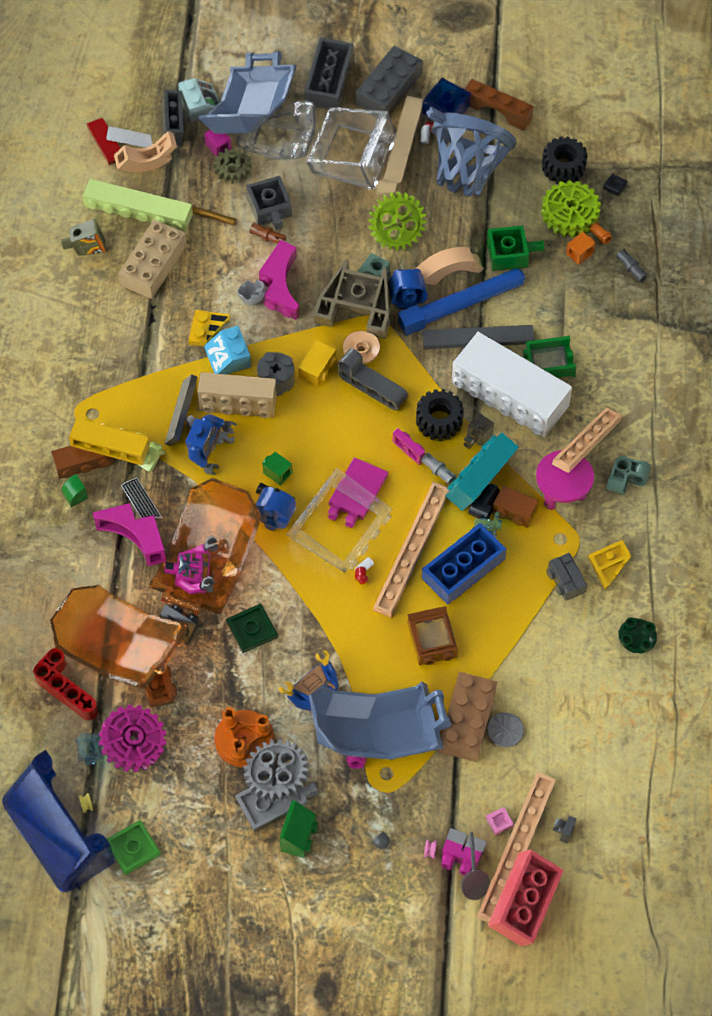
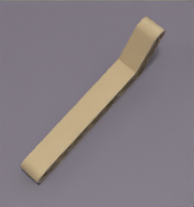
[376,96,425,198]

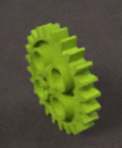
[368,191,427,251]

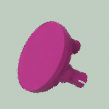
[536,450,594,510]

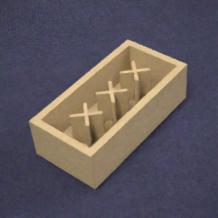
[118,220,187,299]
[198,372,277,418]

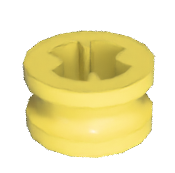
[79,793,93,813]

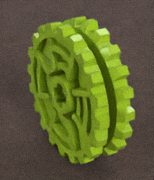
[541,180,601,237]

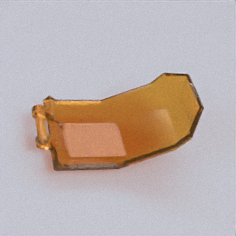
[149,478,262,615]
[50,585,188,690]

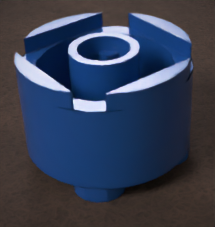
[388,269,428,310]
[251,487,297,531]

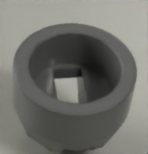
[372,831,390,849]

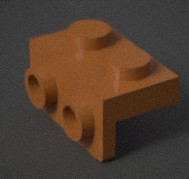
[139,660,177,708]

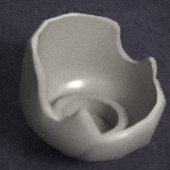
[237,279,267,305]

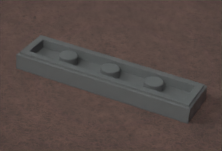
[164,374,198,446]

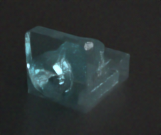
[474,512,502,537]

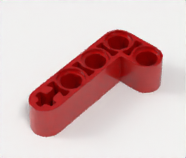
[33,648,98,720]

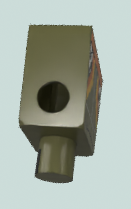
[61,219,107,256]

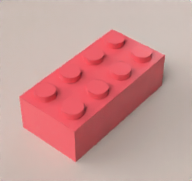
[488,849,564,946]

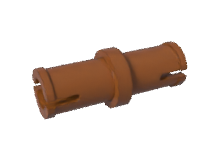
[249,223,286,244]

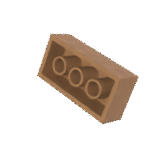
[438,672,498,762]

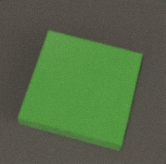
[105,820,161,876]

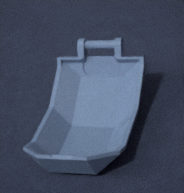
[199,51,296,134]
[309,682,451,759]

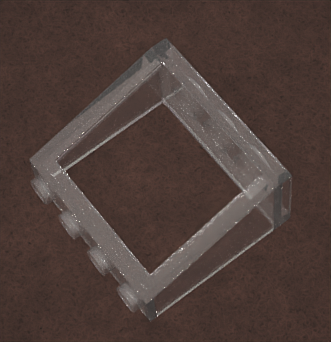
[307,107,396,189]
[286,468,392,573]

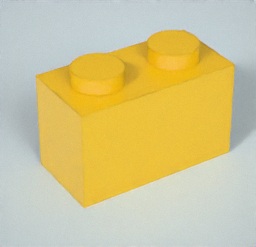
[298,340,338,386]

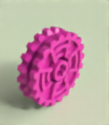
[99,704,167,772]

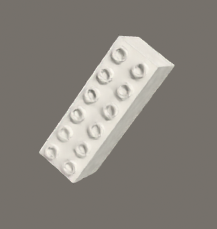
[452,332,572,437]

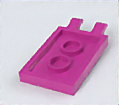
[328,457,388,528]

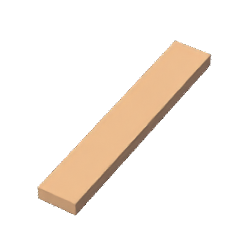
[552,407,622,473]

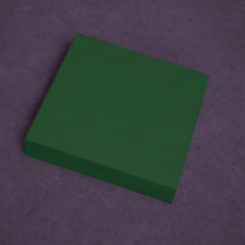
[226,603,278,653]

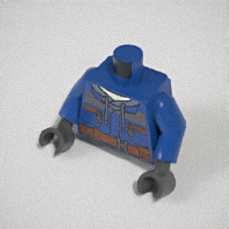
[186,414,237,475]

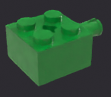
[487,225,544,271]

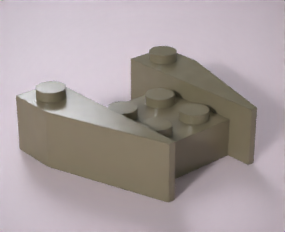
[313,259,391,339]

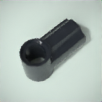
[468,484,501,523]

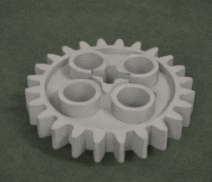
[243,739,310,802]

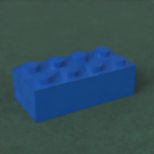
[422,523,506,605]

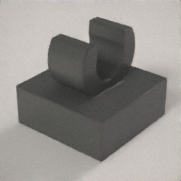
[553,816,577,844]

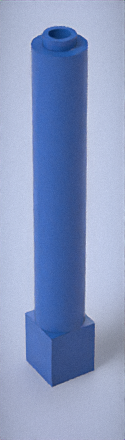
[398,268,525,336]

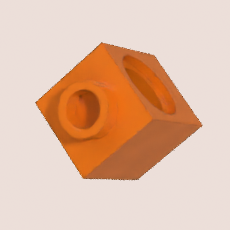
[566,232,595,265]

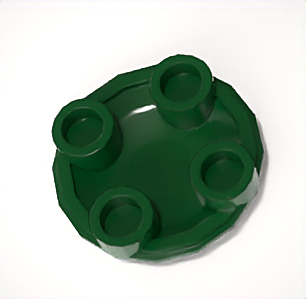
[618,617,657,654]

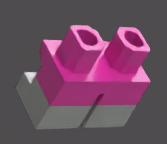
[441,828,487,876]

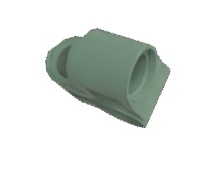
[606,456,651,495]

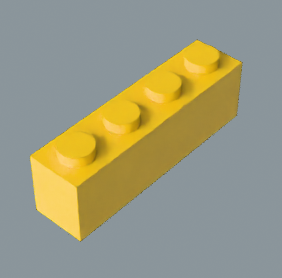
[69,418,150,466]

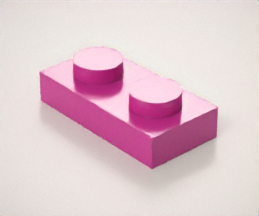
[392,428,425,465]

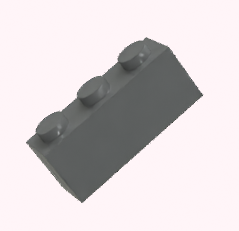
[162,90,183,146]

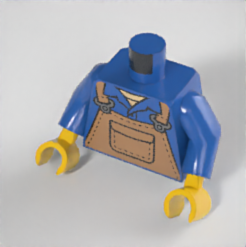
[279,650,339,711]

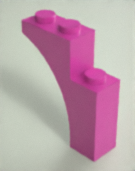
[259,240,300,320]
[93,503,166,566]

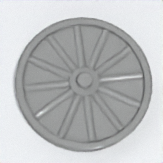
[487,712,523,747]

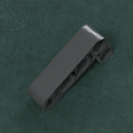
[338,348,409,411]

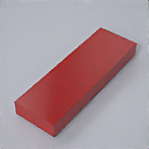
[87,117,121,165]

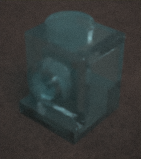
[75,733,102,765]

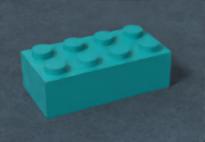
[445,432,519,511]

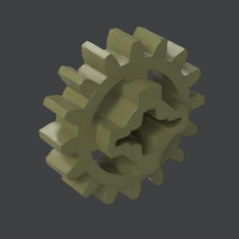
[213,147,252,184]

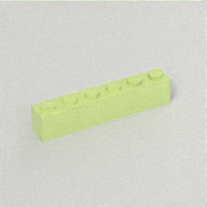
[83,179,193,231]

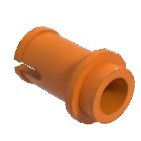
[590,222,612,244]

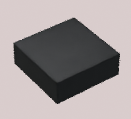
[603,173,628,196]

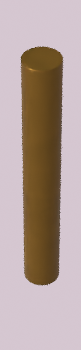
[192,205,236,226]

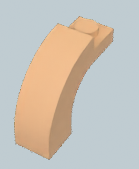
[114,131,177,173]
[416,247,483,285]

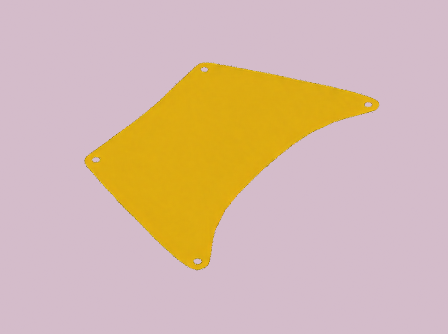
[74,315,580,793]

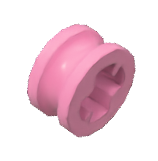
[424,839,437,859]

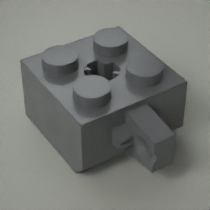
[246,176,292,230]

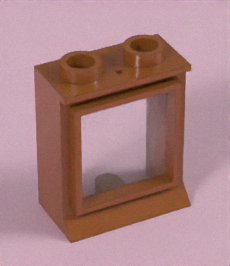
[408,606,458,665]

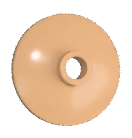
[343,331,380,364]

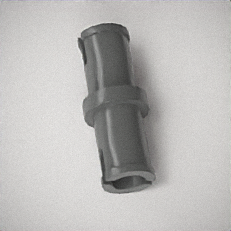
[616,249,648,283]

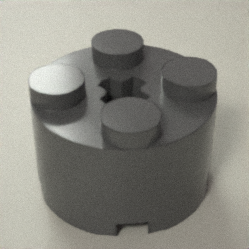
[257,352,295,396]

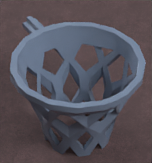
[426,107,516,196]

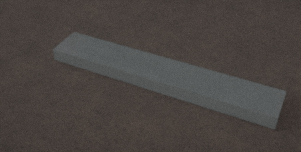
[422,325,534,349]

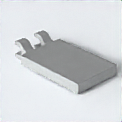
[235,774,318,832]

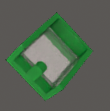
[523,336,576,378]

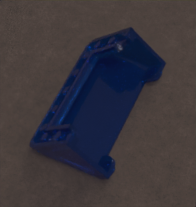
[2,750,115,892]

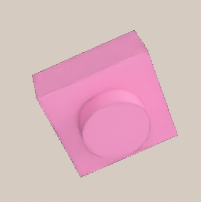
[486,807,514,836]

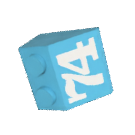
[204,326,251,374]

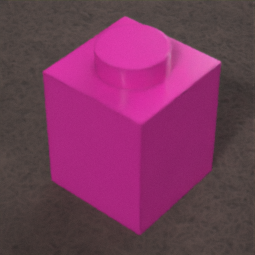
[204,129,232,157]

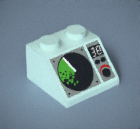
[178,78,220,122]

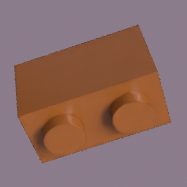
[493,486,538,528]

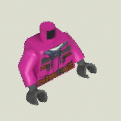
[164,536,218,594]

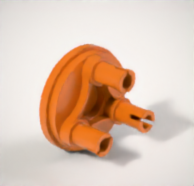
[214,707,275,768]

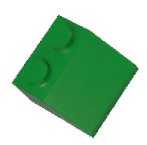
[279,800,319,858]

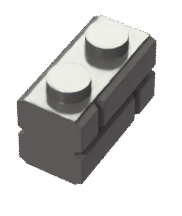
[546,553,588,600]

